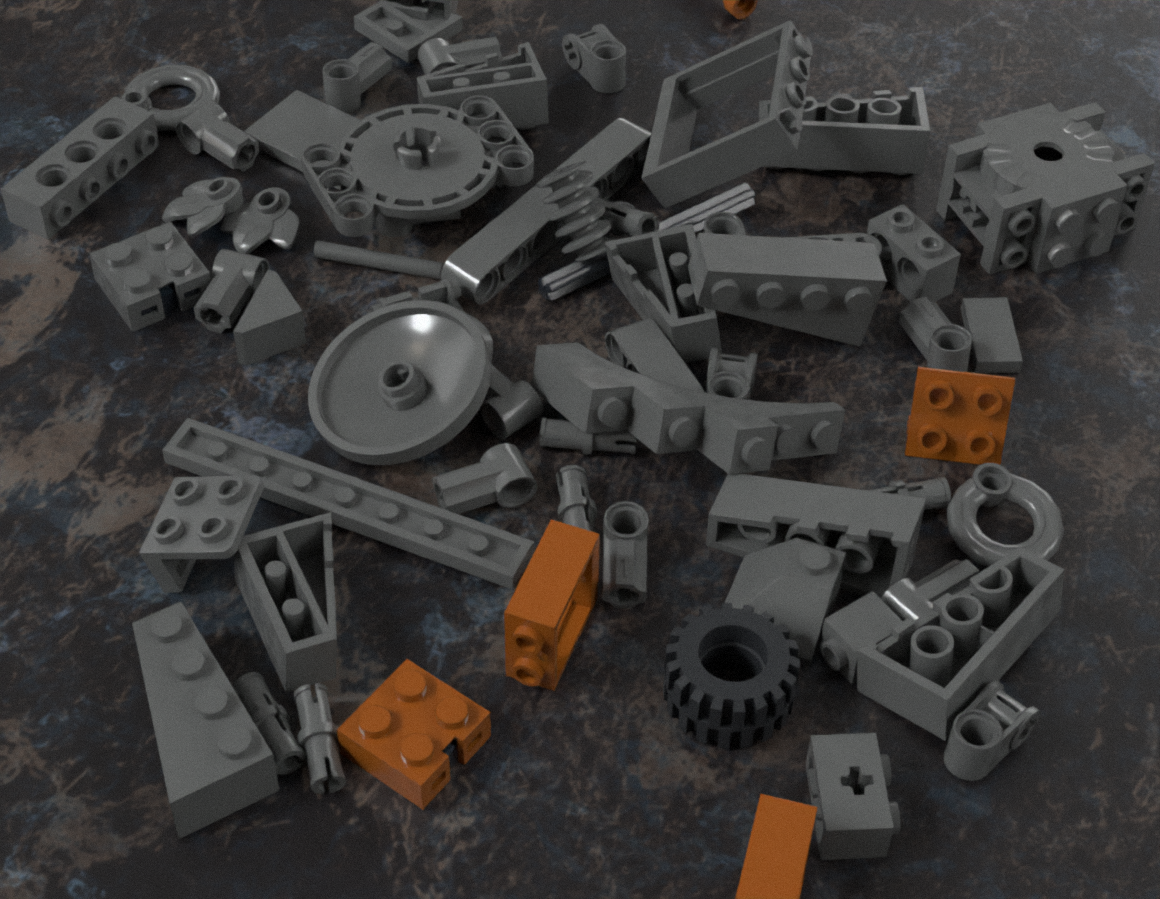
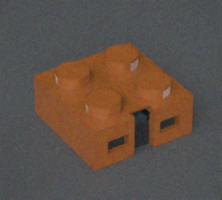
[337,659,491,810]

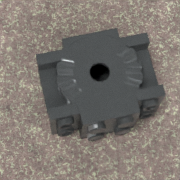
[936,102,1155,275]

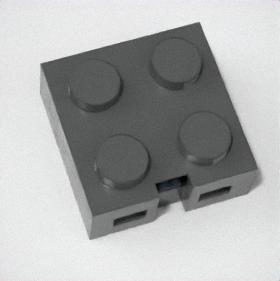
[89,222,211,332]

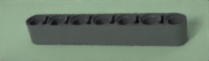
[441,118,652,305]

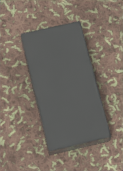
[961,297,1023,373]

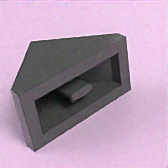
[233,270,306,365]

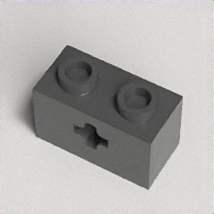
[806,733,900,860]

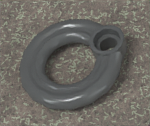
[121,65,220,131]
[947,463,1064,567]

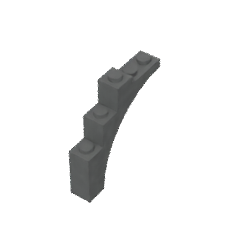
[531,342,846,475]

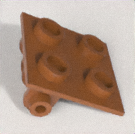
[905,367,1015,465]

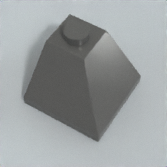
[725,538,846,666]

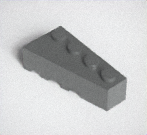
[857,547,1065,741]

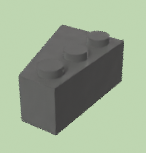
[234,512,337,693]

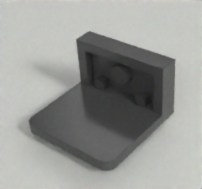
[139,475,264,593]

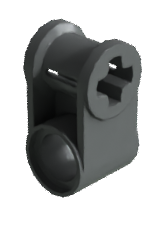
[562,23,626,93]
[706,347,758,400]
[944,680,1041,781]

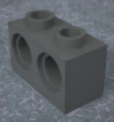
[867,204,961,302]

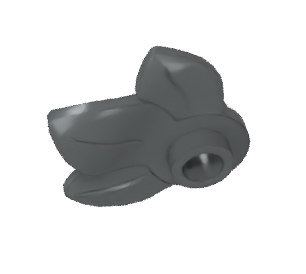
[162,177,244,238]
[220,187,300,254]

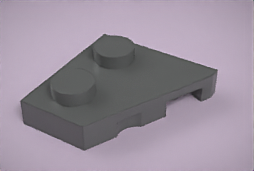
[354,0,463,63]

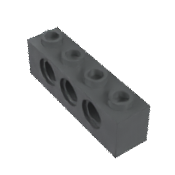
[1,96,160,240]

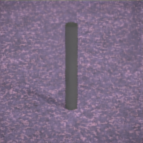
[314,241,445,280]

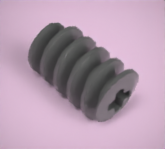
[537,161,617,261]

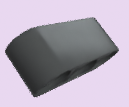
[605,318,704,392]

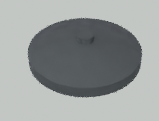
[308,300,492,465]

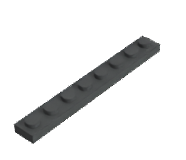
[162,418,534,590]

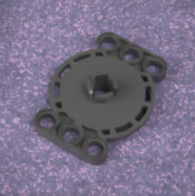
[301,95,534,237]

